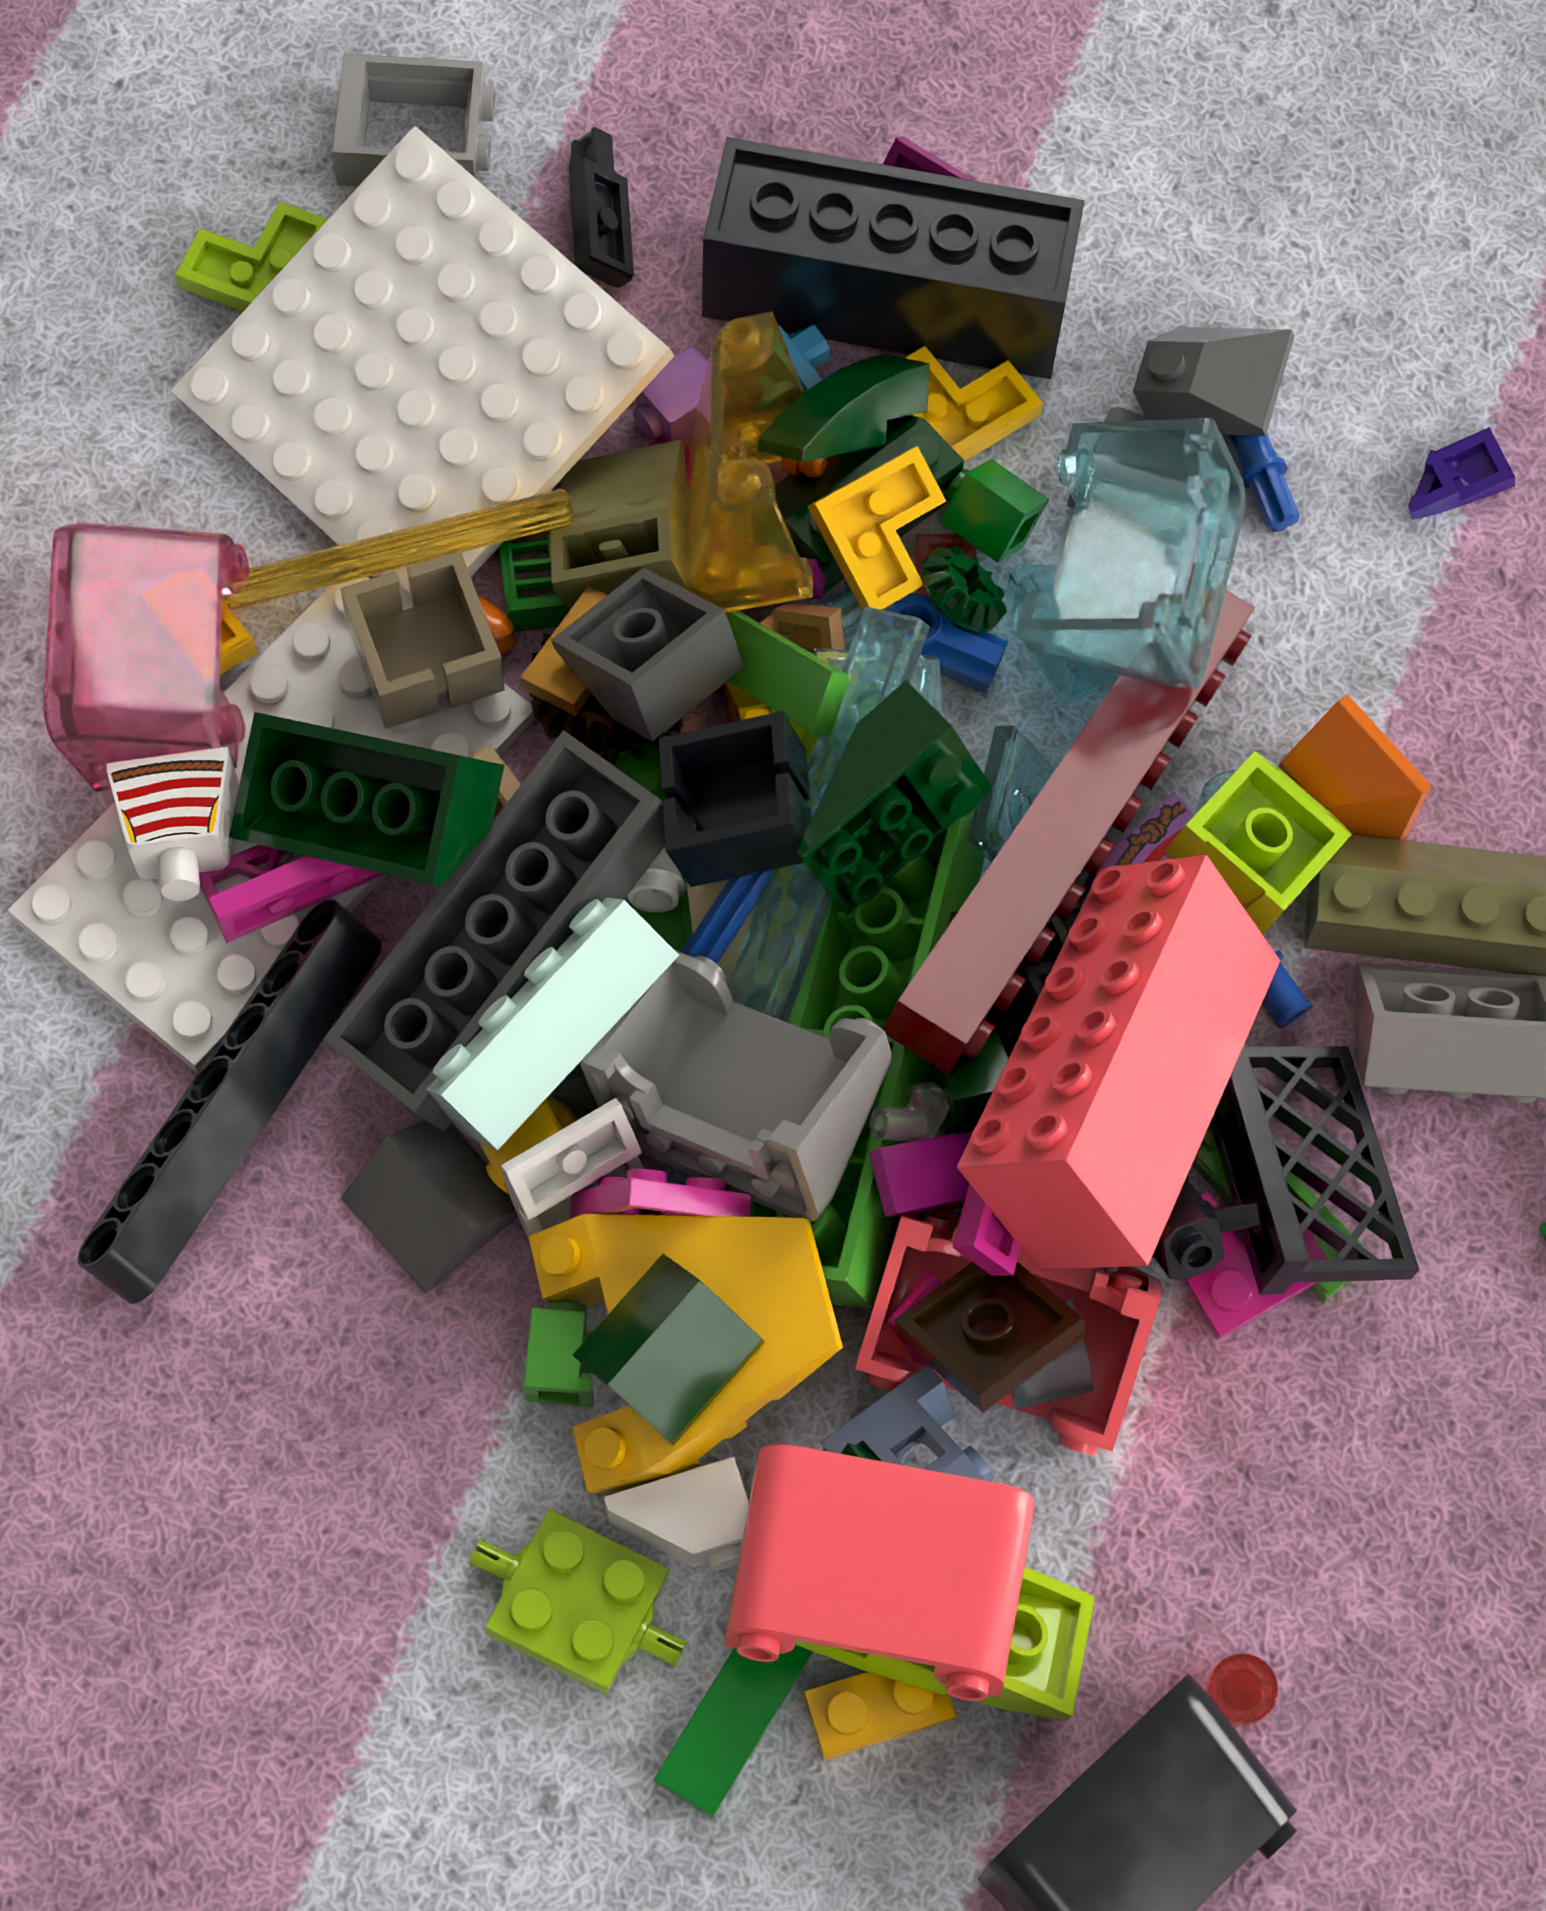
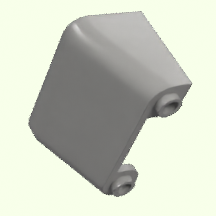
[579,950,892,1223]

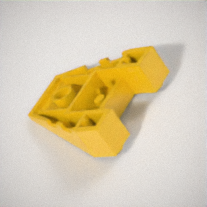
[528,1214,843,1495]

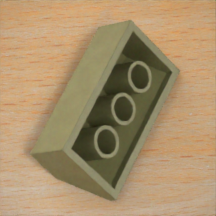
[1304,834,1546,976]

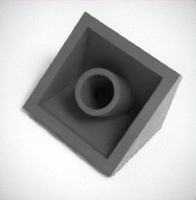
[341,1121,518,1294]

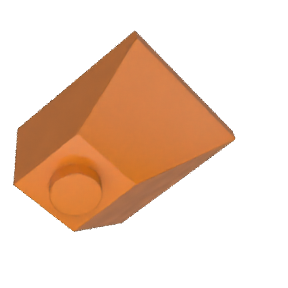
[1278,694,1432,840]

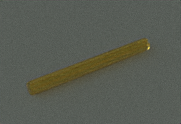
[218,489,574,610]

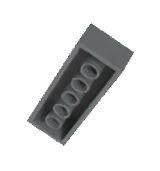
[323,730,665,1132]

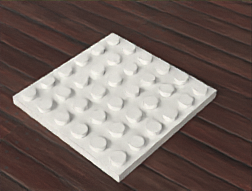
[171,126,674,609]

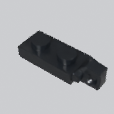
[569,127,634,288]

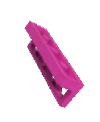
[199,844,385,943]

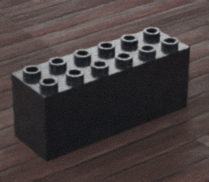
[702,137,1085,379]

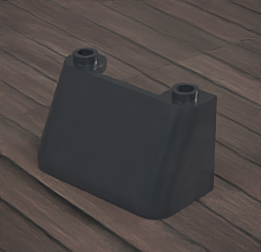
[978,1674,1297,1911]

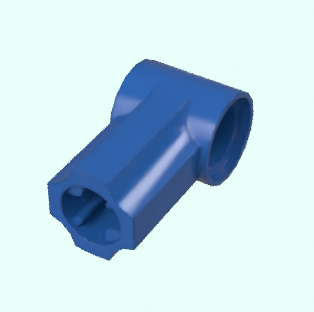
[882,593,1008,693]

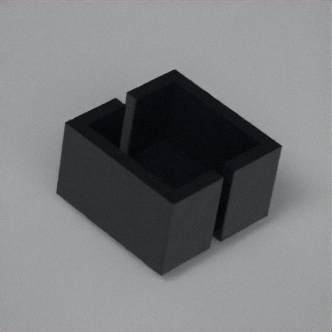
[659,711,812,887]

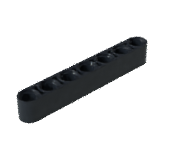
[77,899,382,1304]

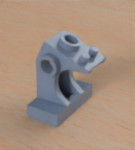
[820,1365,994,1482]

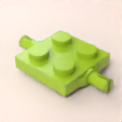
[468,1509,688,1696]

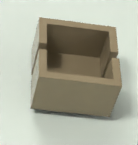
[340,550,505,729]

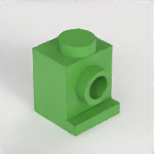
[524,1301,594,1407]

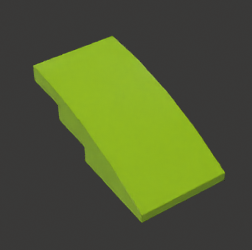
[795,1566,1095,1721]

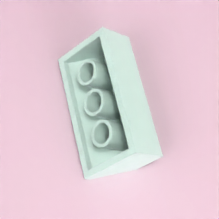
[426,898,679,1150]

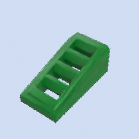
[499,513,569,632]

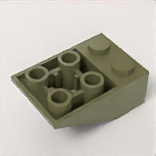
[550,439,693,611]

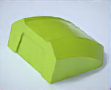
[1166,751,1352,935]

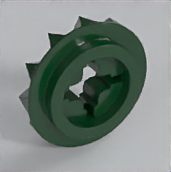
[921,546,1007,632]

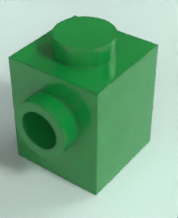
[940,459,1050,563]

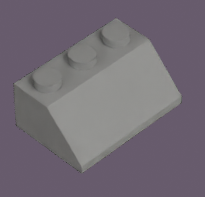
[1356,963,1546,1103]

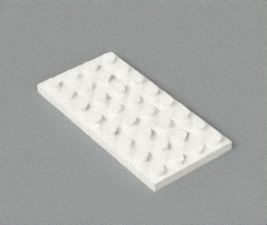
[7,564,536,1073]

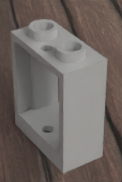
[332,53,496,187]

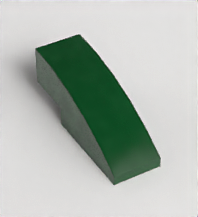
[757,353,930,462]

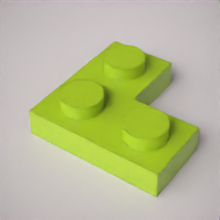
[175,201,328,312]

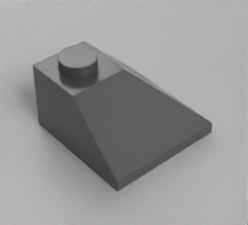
[1133,327,1294,436]

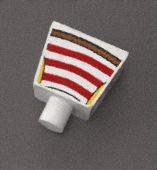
[106,746,239,901]

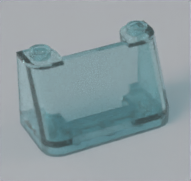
[1015,418,1245,687]

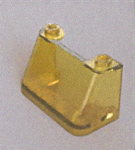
[686,312,813,613]

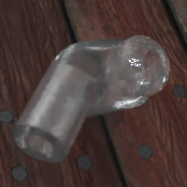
[870,1082,949,1142]

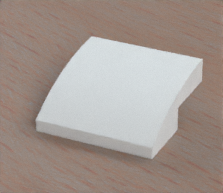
[501,1098,644,1239]

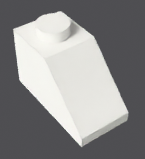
[604,1456,749,1571]

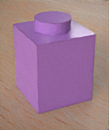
[633,345,730,448]

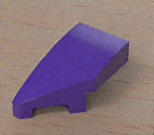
[1408,427,1515,520]

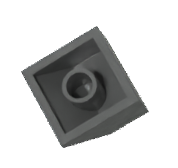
[551,567,744,742]

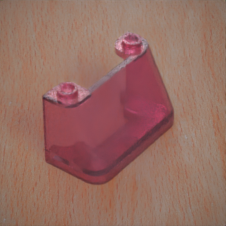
[43,522,249,792]

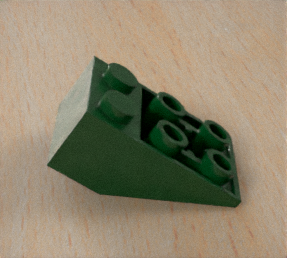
[797,680,993,916]

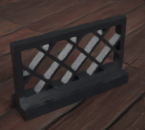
[1210,1043,1419,1295]

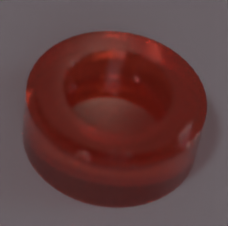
[1207,1654,1278,1726]

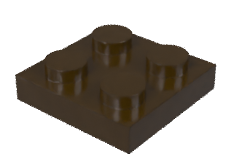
[894,1262,1087,1413]

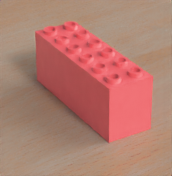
[957,855,1280,1270]

